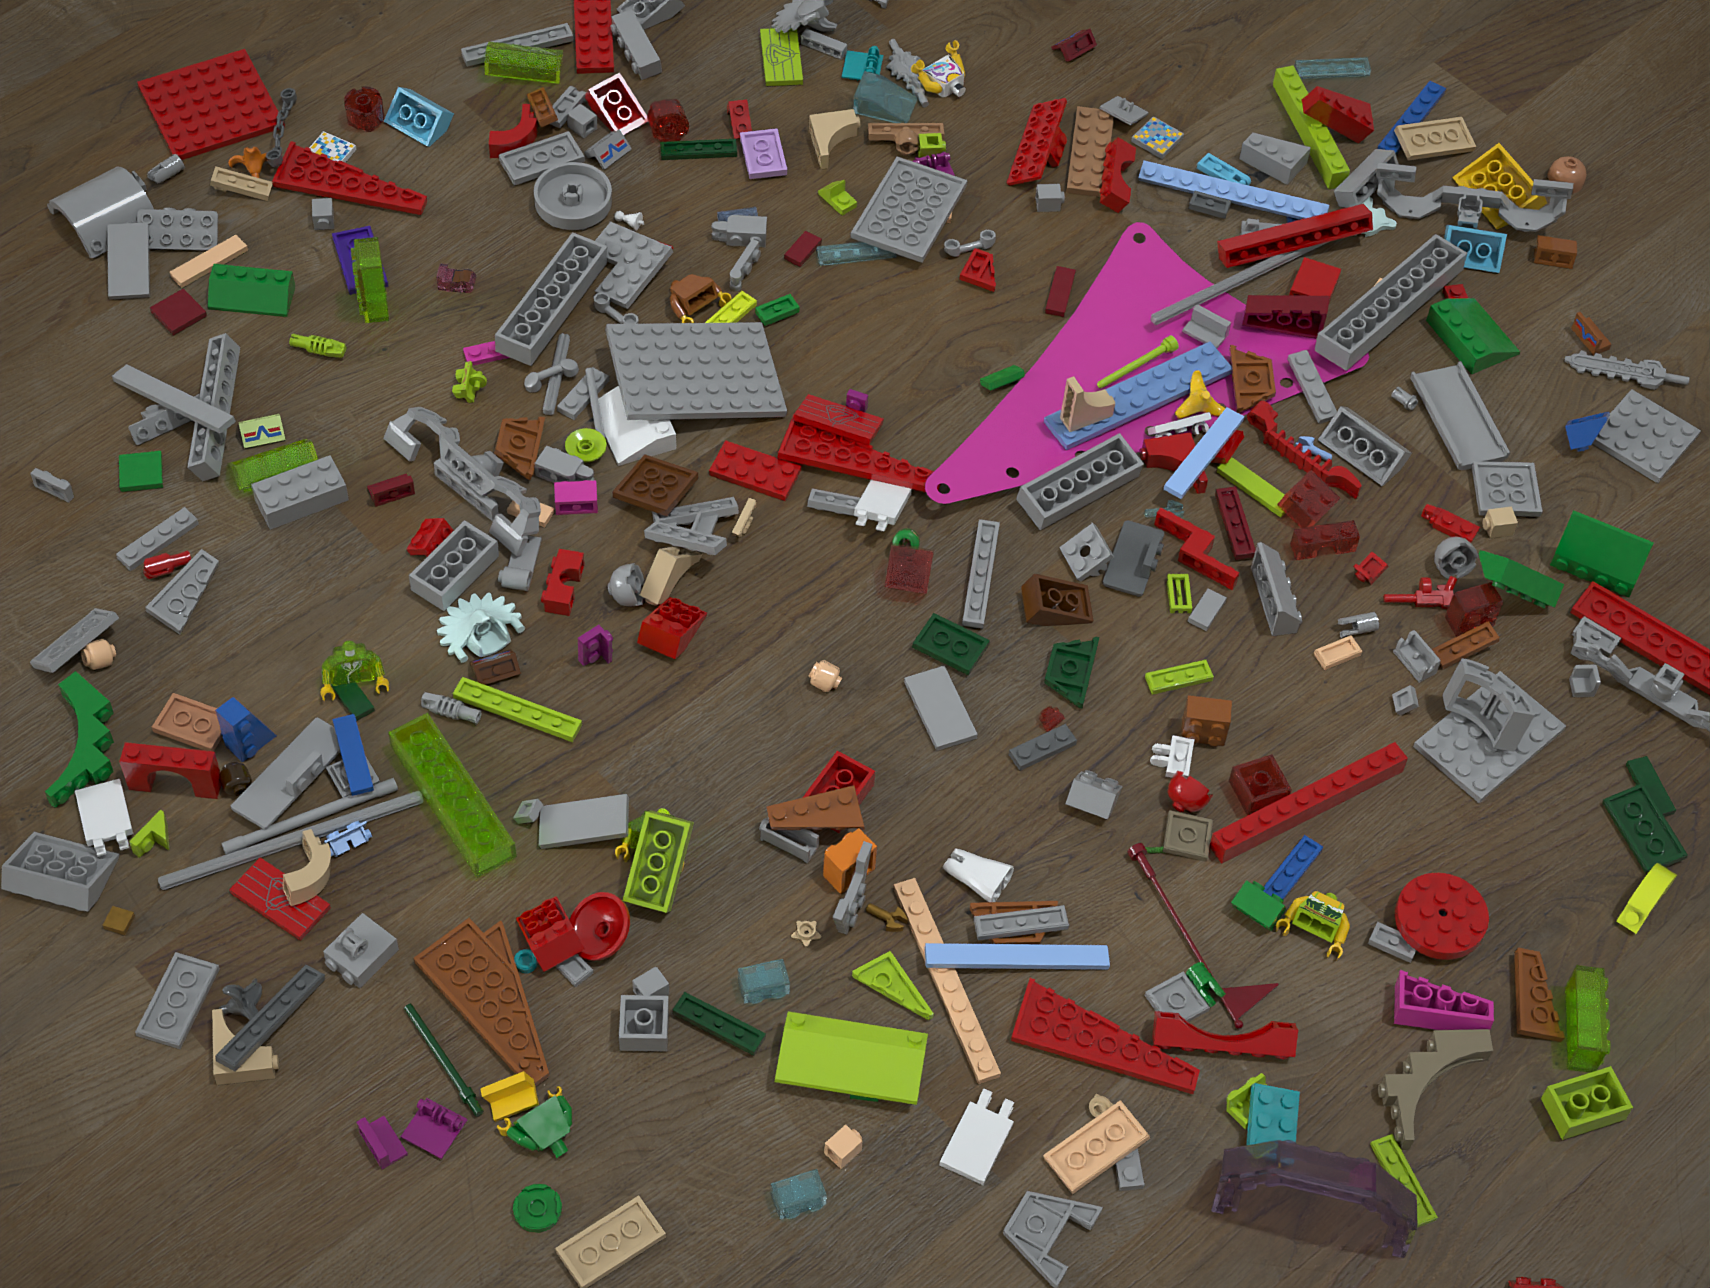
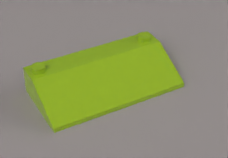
[775,1011,928,1105]

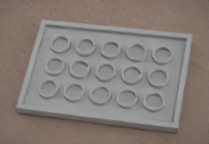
[851,157,967,263]
[1413,671,1566,803]

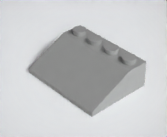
[1,832,119,912]

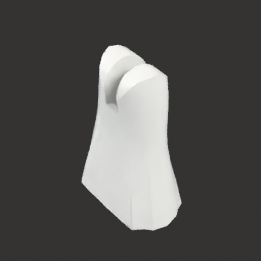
[942,848,1014,902]

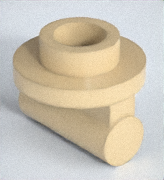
[1089,1094,1114,1118]

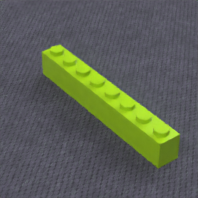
[1273,66,1350,190]

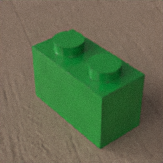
[1231,880,1286,932]

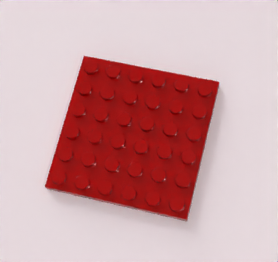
[137,49,285,160]

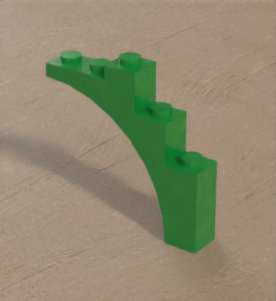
[45,671,114,808]

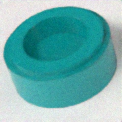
[514,949,538,974]

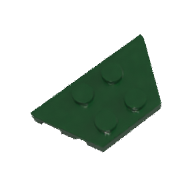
[1044,637,1100,709]

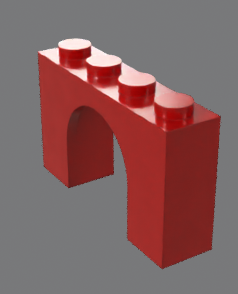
[119,742,222,799]

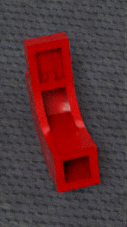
[489,104,538,158]

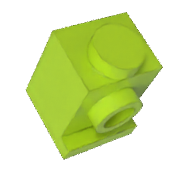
[917,133,946,158]

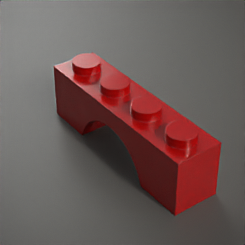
[1100,137,1136,213]

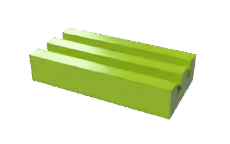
[1166,574,1192,613]

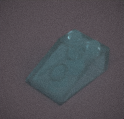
[853,71,917,123]

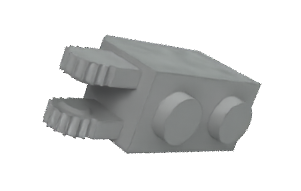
[712,215,767,247]
[535,446,594,483]

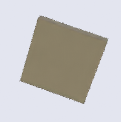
[1163,810,1213,861]

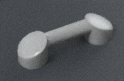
[944,230,996,256]
[594,292,638,324]
[524,359,579,393]

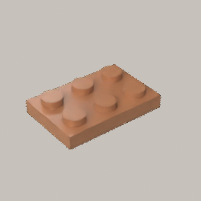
[152,693,223,751]

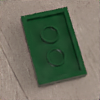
[912,613,990,676]

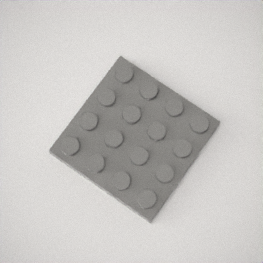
[1592,389,1701,483]

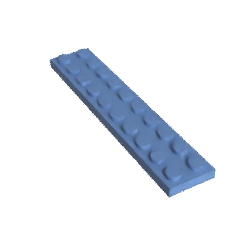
[1044,341,1232,450]

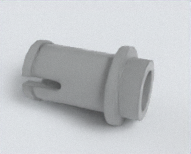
[1391,387,1418,410]

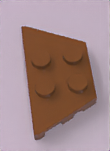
[1229,345,1276,413]
[494,417,545,480]
[970,901,1058,945]

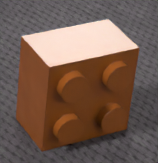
[1181,695,1232,746]

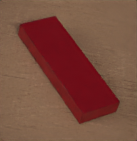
[1045,266,1076,317]

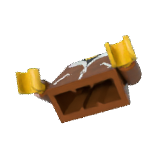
[670,274,731,323]

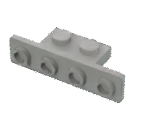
[128,394,200,445]

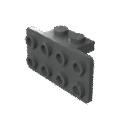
[1103,520,1164,596]

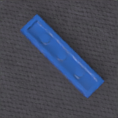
[332,714,374,796]
[1264,835,1323,900]

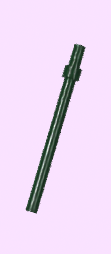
[404,1003,484,1117]

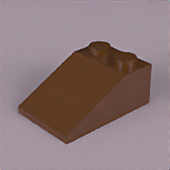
[1021,573,1094,626]

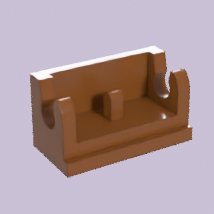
[1534,235,1577,269]

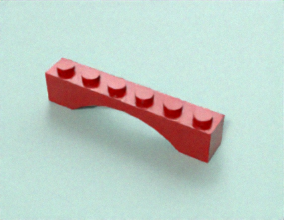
[1152,1011,1298,1059]

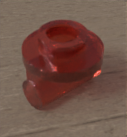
[1039,706,1065,732]

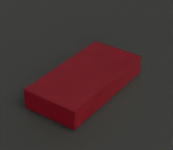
[784,231,822,267]

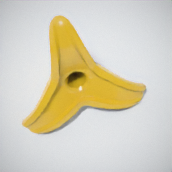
[1175,370,1226,419]

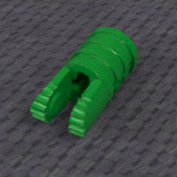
[1186,962,1226,1007]

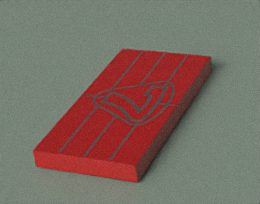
[793,394,884,445]
[229,857,331,941]

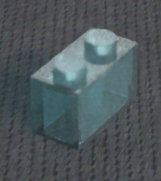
[738,959,790,1004]
[770,1169,827,1219]

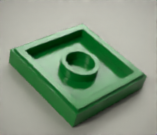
[119,451,163,492]

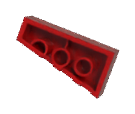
[1302,86,1374,144]

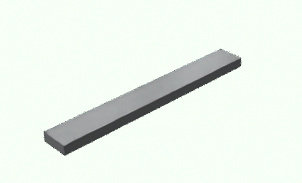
[112,364,236,434]

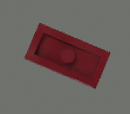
[1051,28,1097,62]
[367,473,415,507]

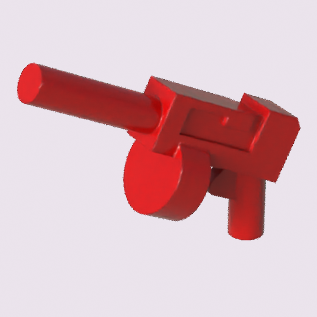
[1383,576,1457,609]

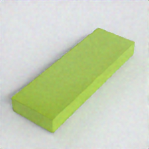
[1145,660,1214,695]

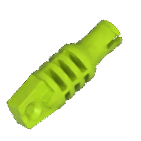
[289,333,347,358]

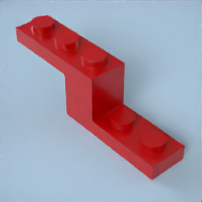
[1154,508,1240,590]

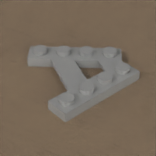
[644,497,739,555]

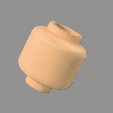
[81,639,116,670]
[808,660,842,692]

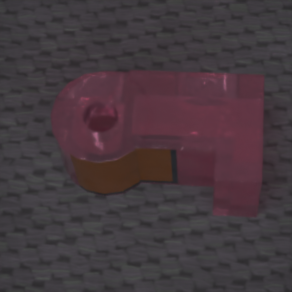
[436,263,477,293]

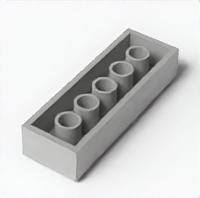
[1016,433,1144,530]

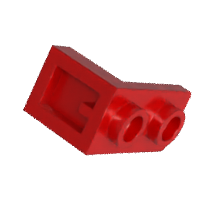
[727,99,752,139]

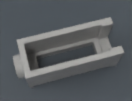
[759,817,819,864]

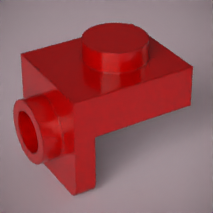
[1353,552,1388,585]

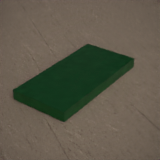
[1603,783,1688,875]

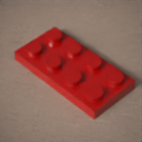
[709,440,801,501]

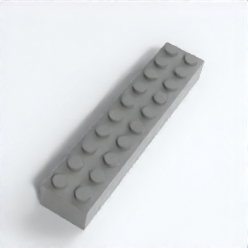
[1314,234,1467,371]

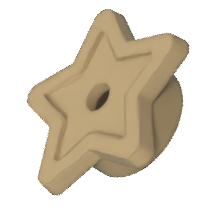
[791,920,821,947]

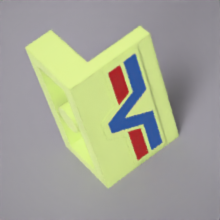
[238,414,286,448]

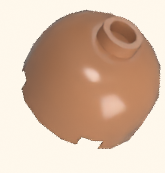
[1547,156,1586,194]

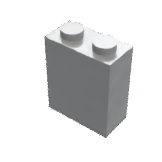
[323,913,399,988]

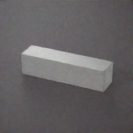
[801,28,847,60]

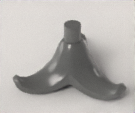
[219,978,262,1021]

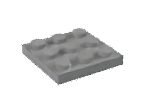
[1472,461,1542,517]

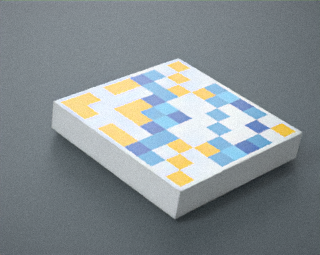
[309,131,356,163]

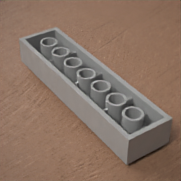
[495,232,607,366]

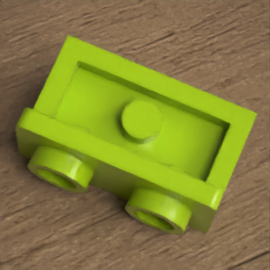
[1227,1073,1267,1130]

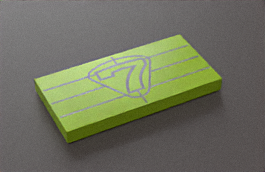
[760,28,803,86]

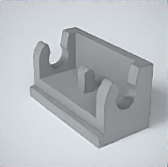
[1393,630,1441,683]

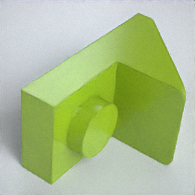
[818,180,857,216]
[129,810,169,858]

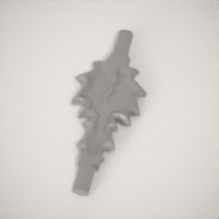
[886,39,929,107]

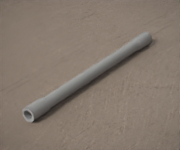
[221,778,398,855]

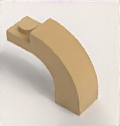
[283,829,331,906]

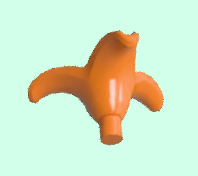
[228,147,267,178]

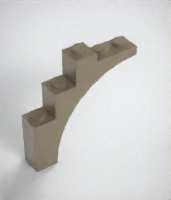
[1378,1029,1493,1150]

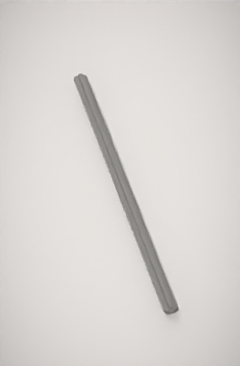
[1150,241,1330,325]
[158,791,423,890]

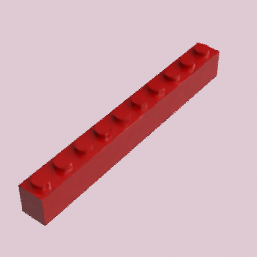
[1210,742,1408,864]

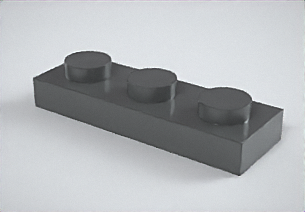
[1009,724,1077,771]

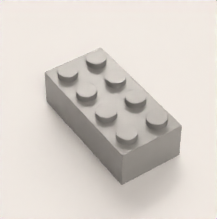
[251,455,349,530]
[409,520,499,611]

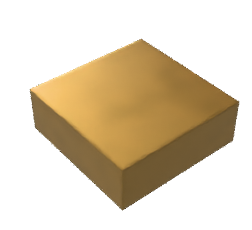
[103,906,135,935]

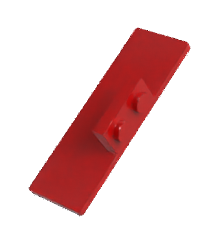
[1007,98,1067,186]

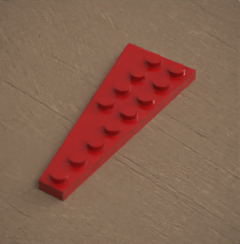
[272,141,427,215]
[778,414,942,492]
[1011,978,1200,1094]

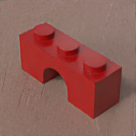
[541,549,585,616]

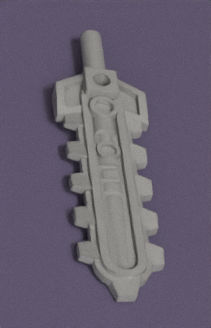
[1564,350,1689,390]

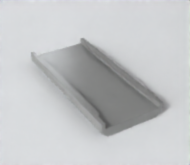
[1410,361,1510,471]

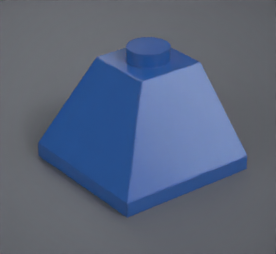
[1565,411,1610,451]

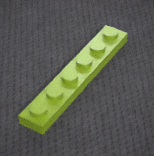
[453,677,582,742]

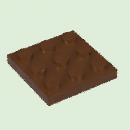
[612,454,699,516]

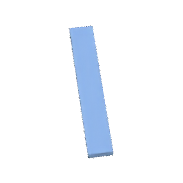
[1163,407,1244,499]

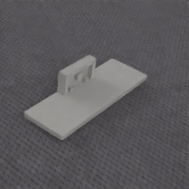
[231,717,340,830]

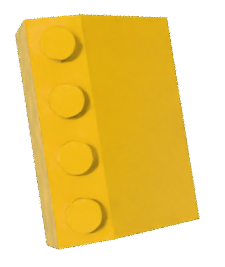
[1452,143,1547,230]

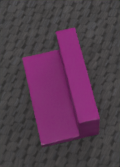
[356,1116,408,1169]

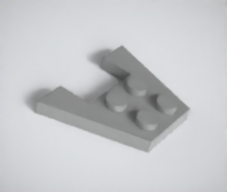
[833,841,872,934]
[1003,1191,1103,1288]

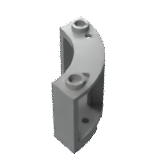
[1443,658,1535,752]

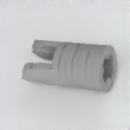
[147,154,185,184]
[1338,612,1379,638]

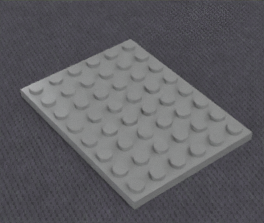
[605,322,787,420]

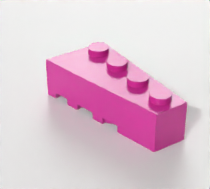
[1394,970,1494,1030]

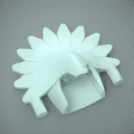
[437,593,525,663]

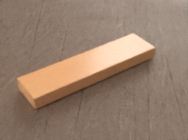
[170,235,248,288]

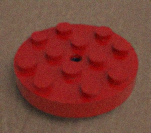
[1395,873,1489,960]

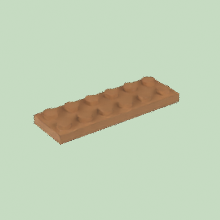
[1066,106,1114,197]

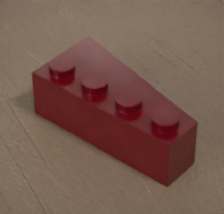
[1242,295,1330,339]

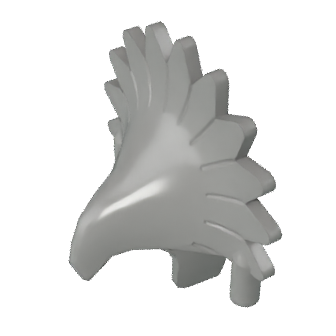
[771,0,837,33]

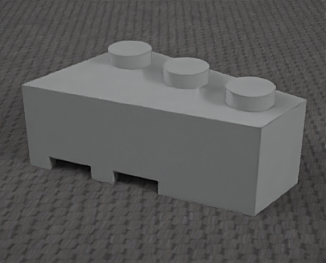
[1239,133,1311,185]

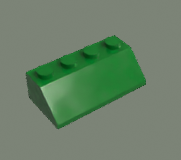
[208,264,295,317]
[1478,550,1564,609]

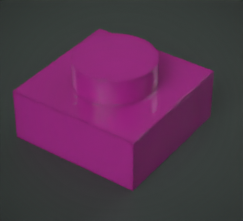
[846,389,868,412]

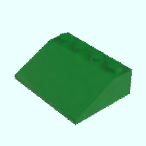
[1426,298,1520,375]
[1550,510,1654,597]

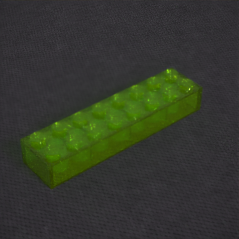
[388,713,517,878]

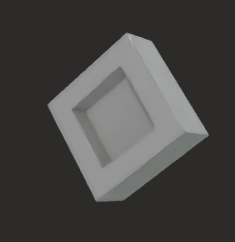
[1392,685,1419,715]
[513,799,543,824]

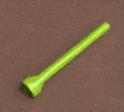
[1097,335,1179,388]

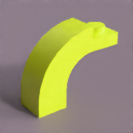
[1617,863,1677,934]

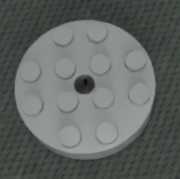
[534,162,612,230]

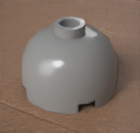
[1434,536,1478,579]
[608,563,645,606]

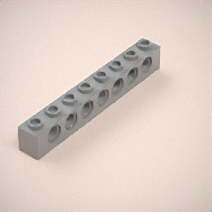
[187,333,240,481]

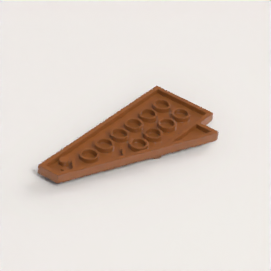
[413,918,549,1087]

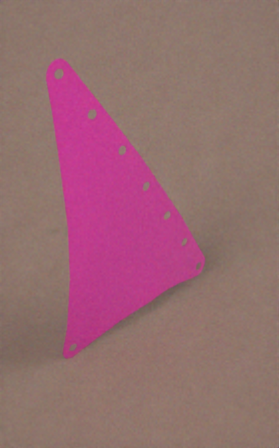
[925,222,1369,504]

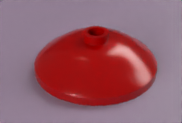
[570,892,630,961]

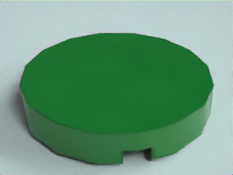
[513,1184,562,1233]

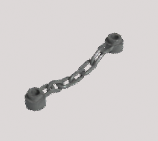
[266,88,297,167]

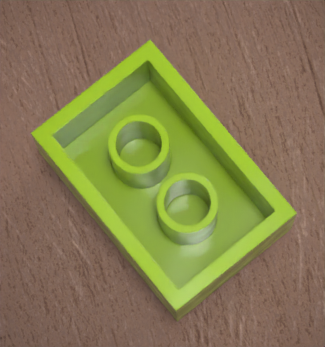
[1541,1066,1633,1140]

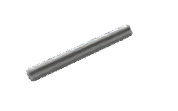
[543,333,570,415]

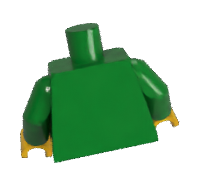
[497,1086,572,1158]

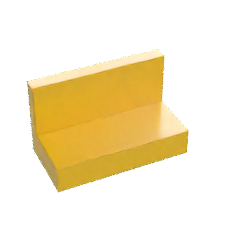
[480,1071,539,1122]

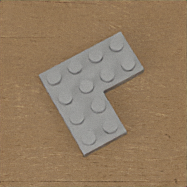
[595,222,673,309]

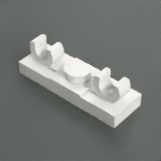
[1147,412,1211,438]

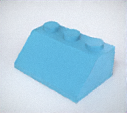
[384,87,454,147]
[1444,225,1507,273]

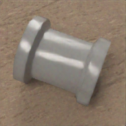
[337,928,369,958]

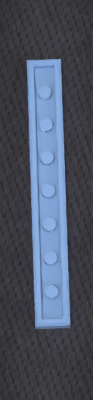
[924,943,1110,970]

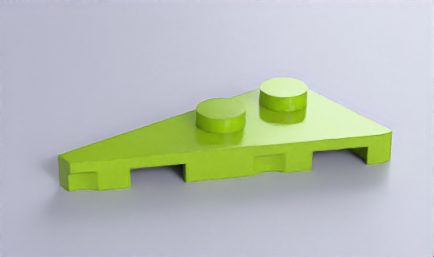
[852,951,934,1020]

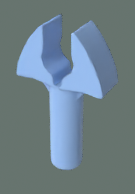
[1294,436,1332,461]

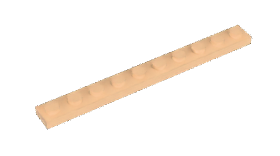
[893,878,1001,1084]

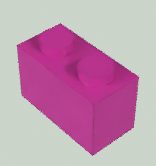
[554,480,598,515]

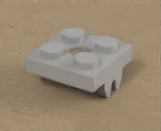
[1059,523,1114,581]

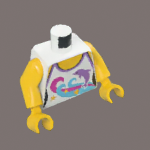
[911,40,966,97]

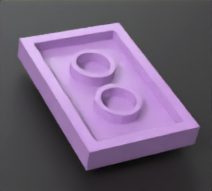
[740,129,787,179]

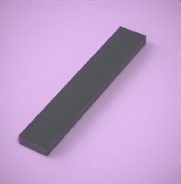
[215,965,325,1072]

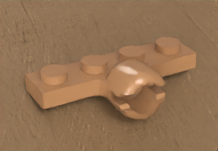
[868,123,944,156]

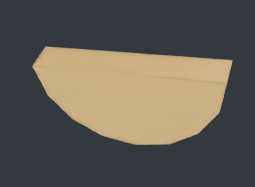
[732,498,756,537]

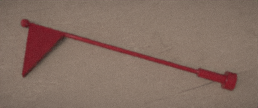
[1127,843,1279,1029]

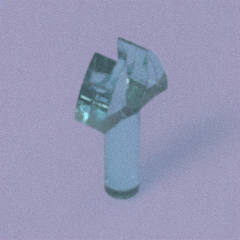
[1144,500,1185,518]

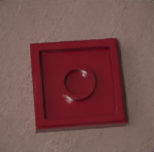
[150,288,207,336]

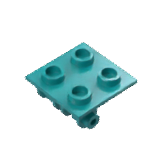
[842,46,883,82]

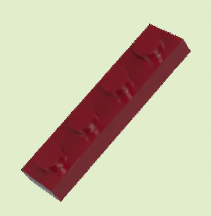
[1215,487,1256,560]

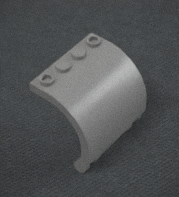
[47,167,154,258]

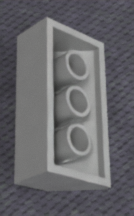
[1318,406,1412,486]
[1251,542,1302,636]

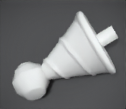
[614,211,644,231]

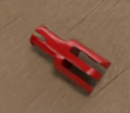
[143,550,192,579]

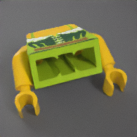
[1276,891,1350,961]

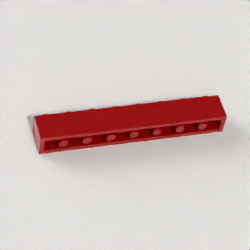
[1217,204,1373,268]

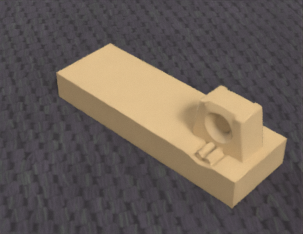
[210,166,273,201]

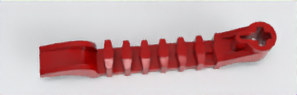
[1247,401,1362,500]

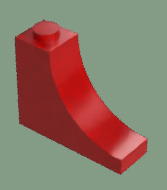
[1139,432,1208,494]

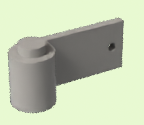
[498,535,542,591]

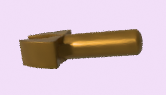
[866,903,908,932]

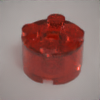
[344,86,385,132]
[647,99,689,142]

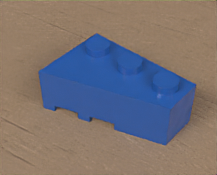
[215,697,277,762]

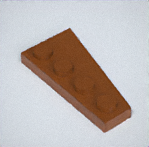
[766,786,865,830]
[1515,948,1565,1042]

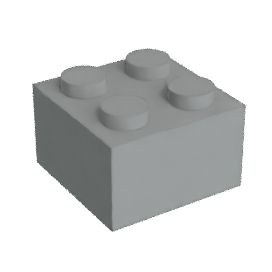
[619,995,669,1051]

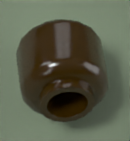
[219,762,252,796]

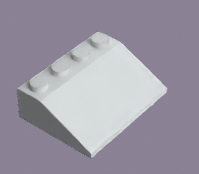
[598,386,676,466]

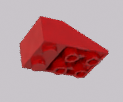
[637,597,707,659]
[516,896,585,972]

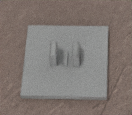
[1099,96,1149,125]

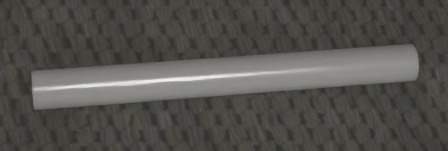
[585,368,605,437]

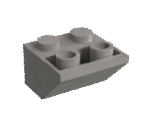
[1066,770,1123,819]

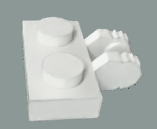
[1150,735,1194,779]

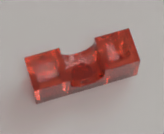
[1290,520,1360,560]

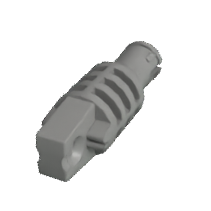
[421,692,482,724]

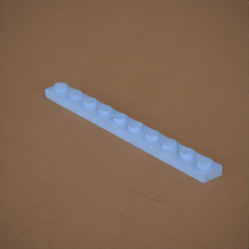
[1138,161,1329,220]

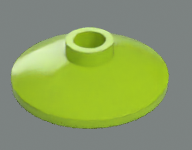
[565,428,606,462]

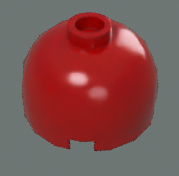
[1168,771,1213,813]

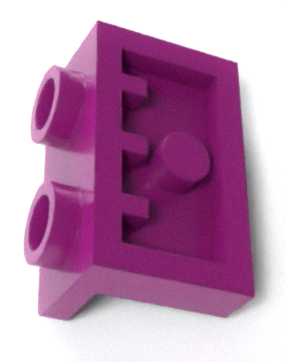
[578,625,613,667]

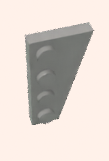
[145,549,219,634]

